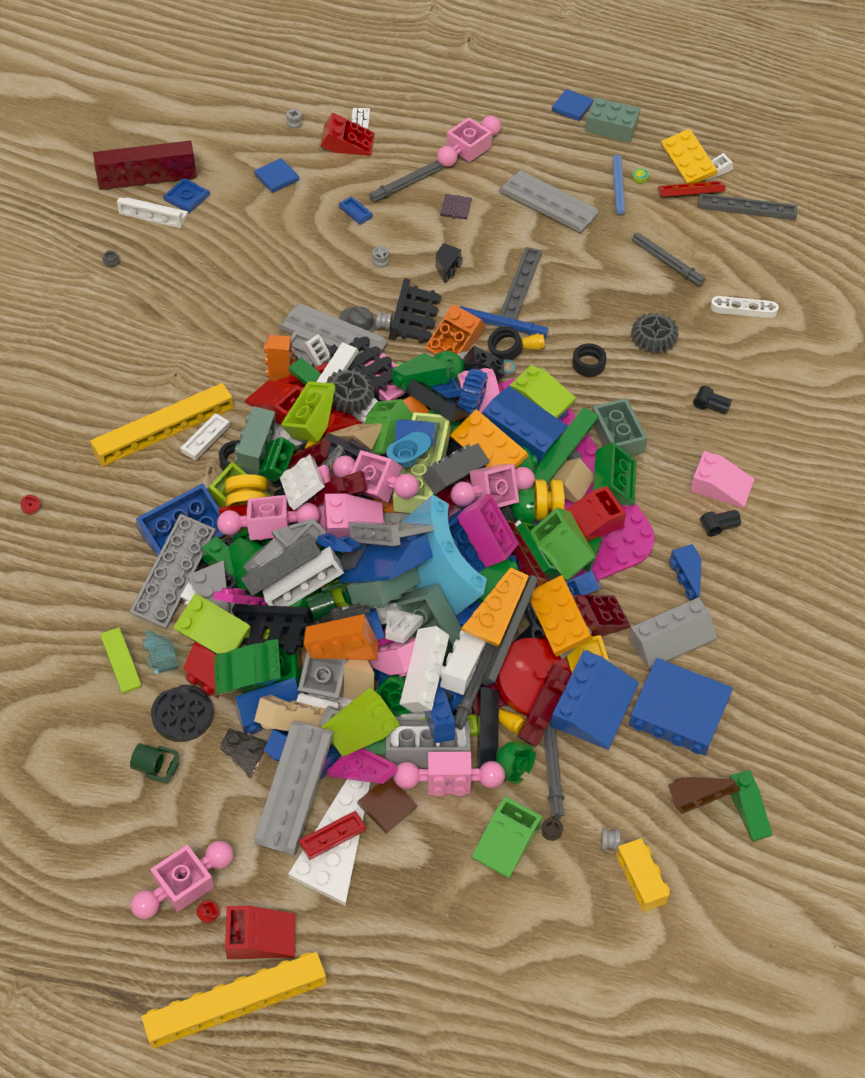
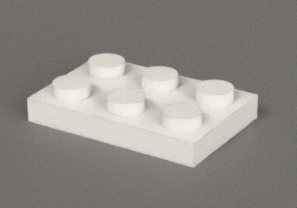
[280,454,325,510]

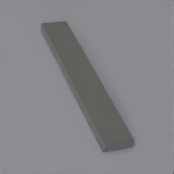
[698,193,797,221]
[500,247,542,320]
[481,575,538,686]

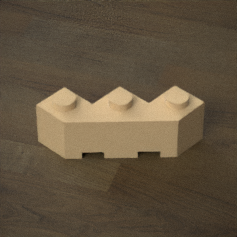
[254,695,342,731]

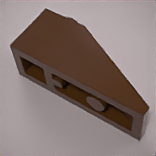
[668,777,741,814]

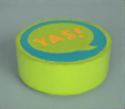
[632,168,649,183]

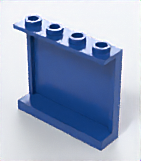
[629,658,733,756]

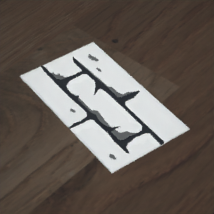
[352,108,370,129]

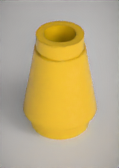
[521,333,545,350]
[499,709,525,734]

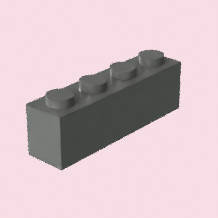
[422,443,490,495]
[241,533,321,596]

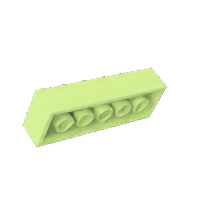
[393,412,451,513]

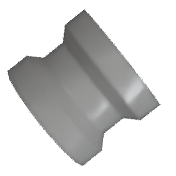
[286,108,302,129]
[372,246,389,268]
[376,312,393,330]
[601,828,620,851]

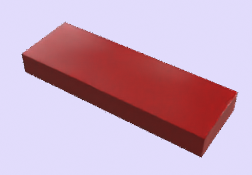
[299,810,366,861]

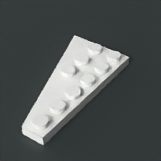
[288,779,371,906]

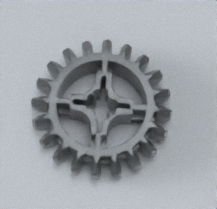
[631,312,679,354]
[326,367,374,415]

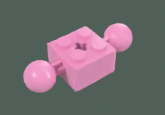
[437,115,501,167]
[333,450,419,502]
[451,464,535,507]
[217,495,320,540]
[393,752,505,796]
[131,841,233,919]

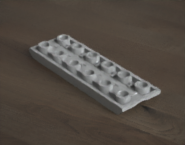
[499,170,599,233]
[279,303,387,356]
[129,514,216,629]
[254,721,334,855]

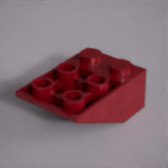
[572,595,631,637]

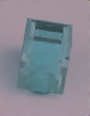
[142,630,178,674]

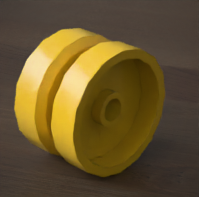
[225,474,268,507]
[533,479,565,522]

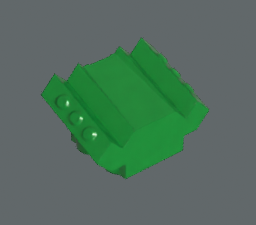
[214,639,281,695]

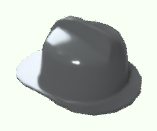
[339,306,376,333]

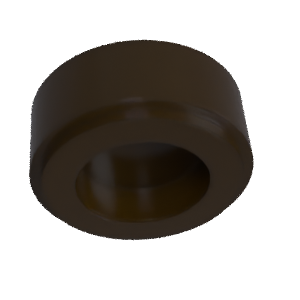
[541,818,563,841]

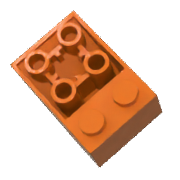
[425,304,486,354]

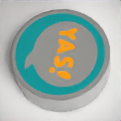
[503,359,516,377]

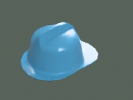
[386,432,431,468]

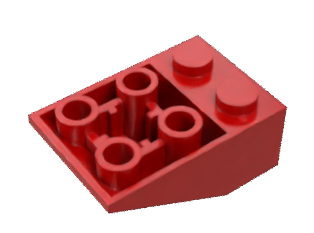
[320,112,375,156]
[245,380,303,426]
[566,486,626,542]
[225,906,295,959]

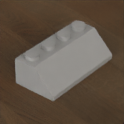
[628,597,717,670]
[386,720,471,768]

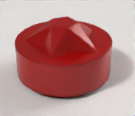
[20,495,40,515]
[196,900,220,923]

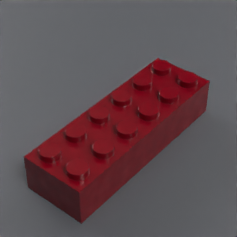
[93,140,197,190]

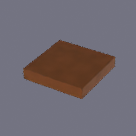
[357,778,417,834]

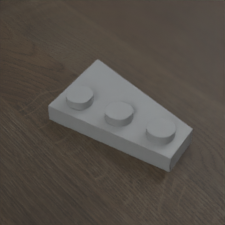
[187,560,229,612]

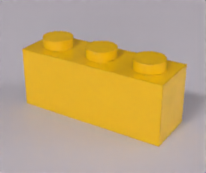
[616,838,670,912]

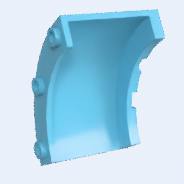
[402,494,487,616]

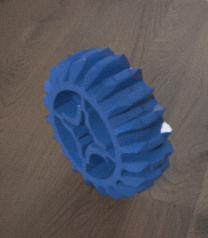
[458,369,488,418]

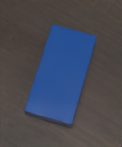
[339,196,373,225]

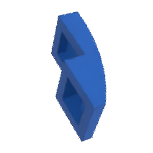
[316,533,363,552]

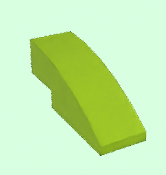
[100,627,142,694]

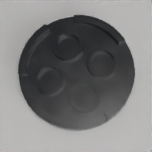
[151,685,214,742]

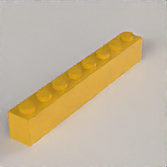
[90,383,234,467]
[141,952,327,1049]

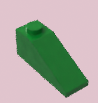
[202,536,241,589]
[729,770,772,842]

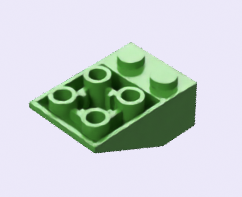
[362,399,413,455]
[530,507,596,581]
[472,796,543,878]

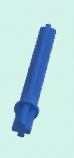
[460,306,549,338]

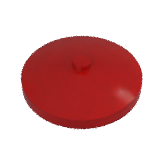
[496,638,572,716]

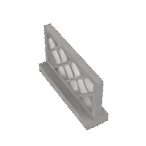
[348,521,434,546]

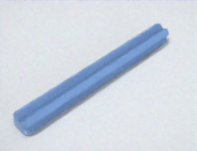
[613,155,625,215]

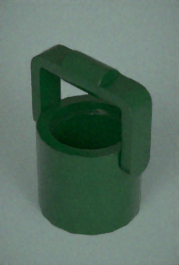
[306,581,354,623]
[130,743,180,784]

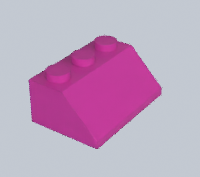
[457,493,519,567]

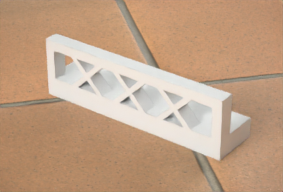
[117,197,188,228]

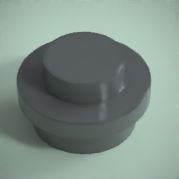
[102,250,120,266]

